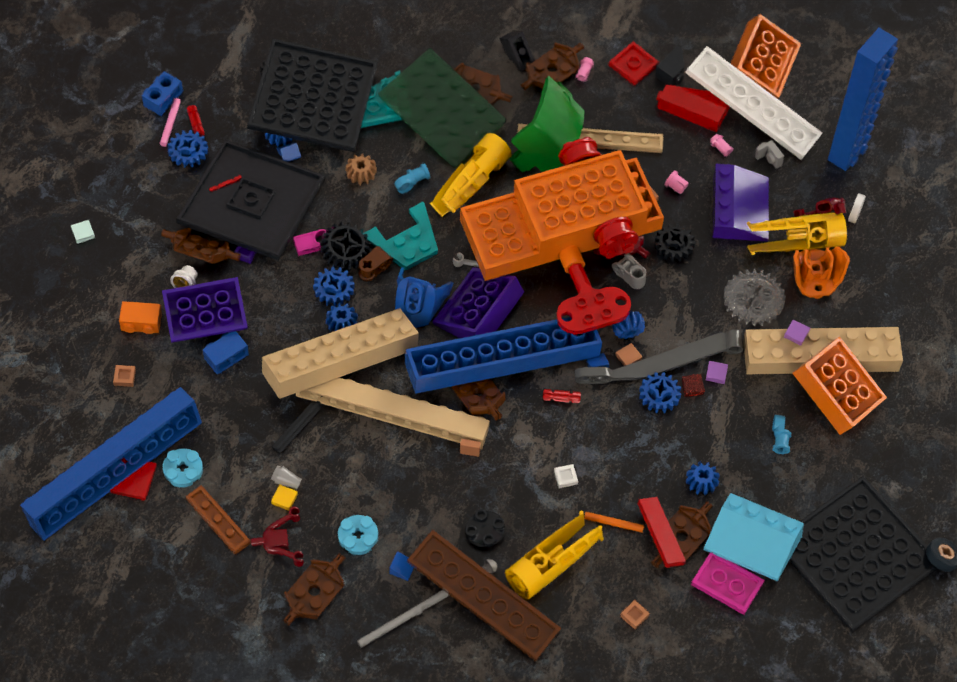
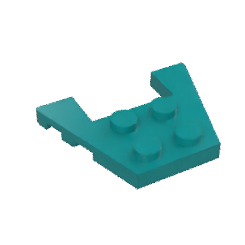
[362,202,438,270]

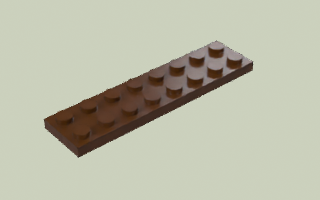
[407,530,561,661]

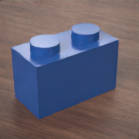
[202,331,249,375]

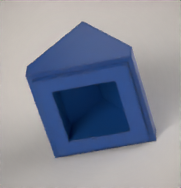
[277,142,301,162]

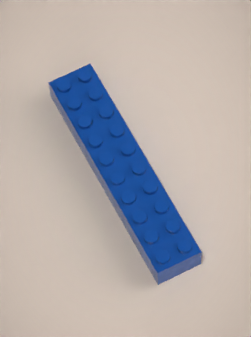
[828,27,898,171]
[405,317,602,394]
[20,387,202,541]

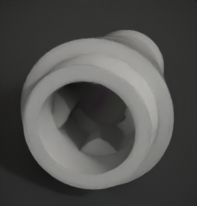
[271,466,302,490]

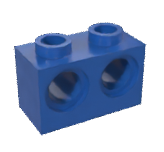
[142,71,183,116]

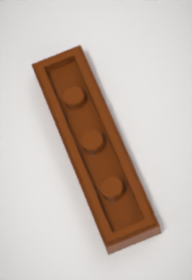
[185,485,251,555]

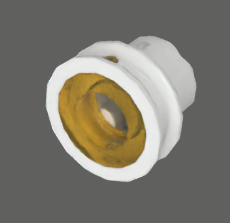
[170,265,198,288]

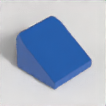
[586,353,609,368]
[389,552,414,581]

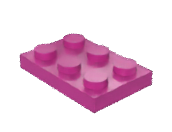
[691,552,764,615]

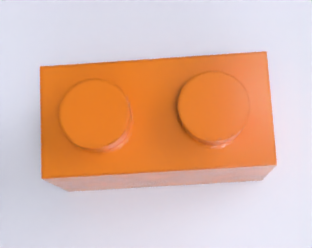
[119,301,162,334]

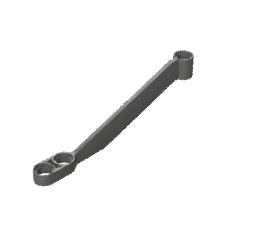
[574,329,743,384]

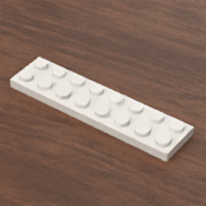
[685,47,822,160]

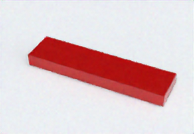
[637,497,686,568]

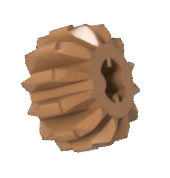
[345,154,377,185]

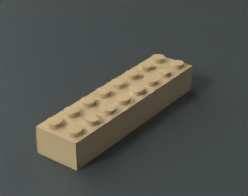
[262,308,419,399]
[743,327,903,374]

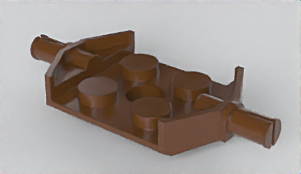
[521,42,584,90]
[436,62,513,110]
[161,228,241,264]
[451,379,506,420]
[651,501,713,568]
[283,553,345,626]

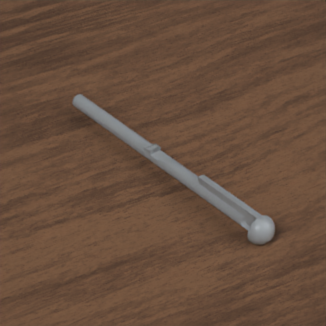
[357,559,497,648]

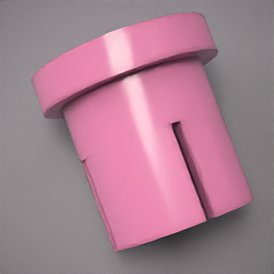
[664,170,689,194]

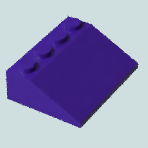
[713,164,769,241]
[432,267,524,338]
[162,277,248,343]

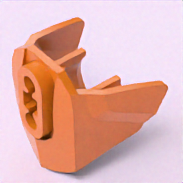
[793,246,850,299]

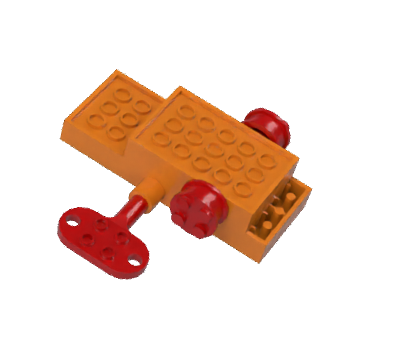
[460,137,664,335]

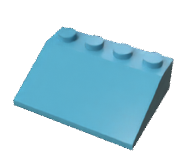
[704,493,804,581]

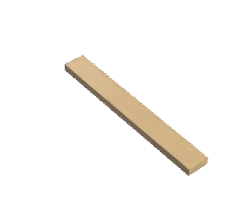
[518,124,663,153]

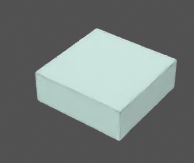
[71,220,95,244]

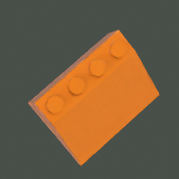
[731,14,801,99]
[792,336,887,435]

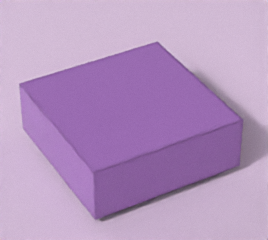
[784,320,810,345]
[706,361,728,384]

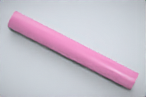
[160,98,181,147]

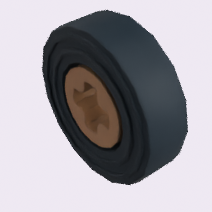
[926,538,957,572]

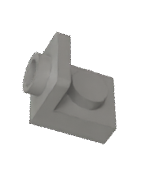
[755,140,784,169]

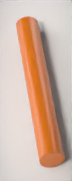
[584,512,644,533]

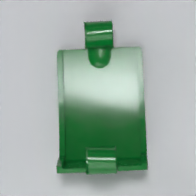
[510,76,584,172]

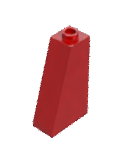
[656,85,730,133]

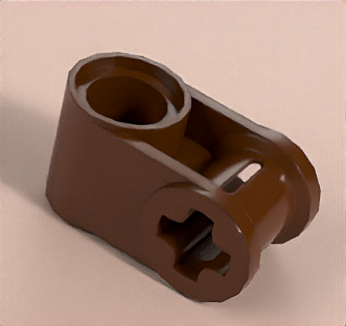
[359,246,393,282]

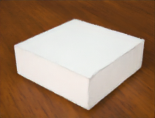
[554,464,578,488]

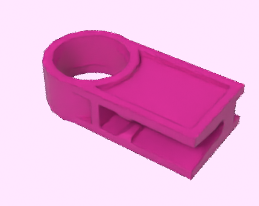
[293,229,326,256]

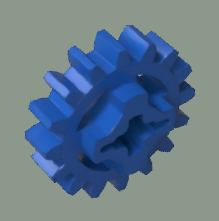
[168,130,208,168]
[313,267,355,306]
[639,372,681,413]

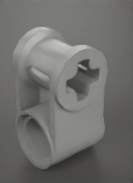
[612,253,646,289]

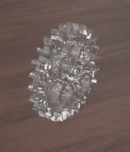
[723,269,786,326]

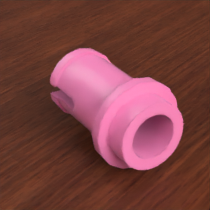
[576,57,594,81]
[710,134,733,157]

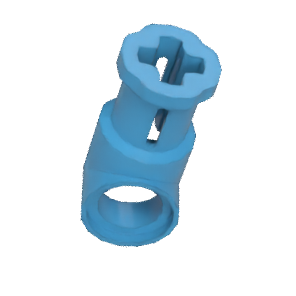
[394,163,430,194]
[772,414,791,454]

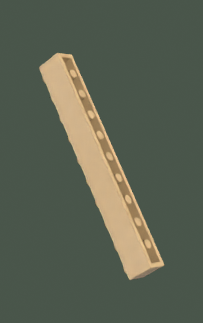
[296,378,490,449]

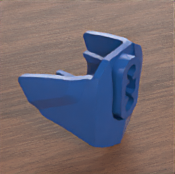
[395,267,453,328]

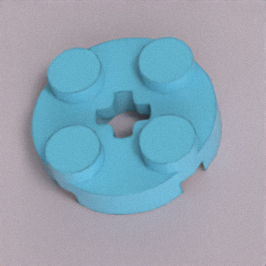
[163,449,203,488]
[338,515,378,555]

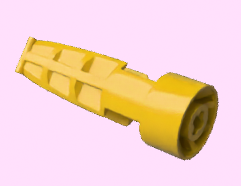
[430,133,512,217]
[747,212,847,255]
[505,511,603,600]

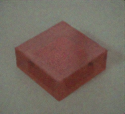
[682,374,705,397]

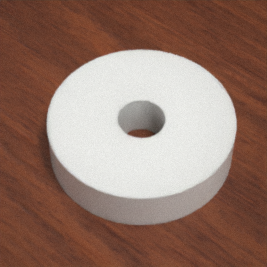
[848,194,866,223]

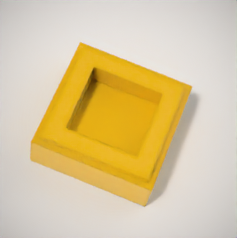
[271,484,298,511]

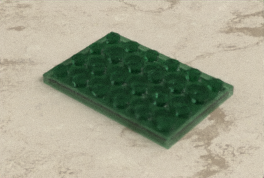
[378,48,507,169]

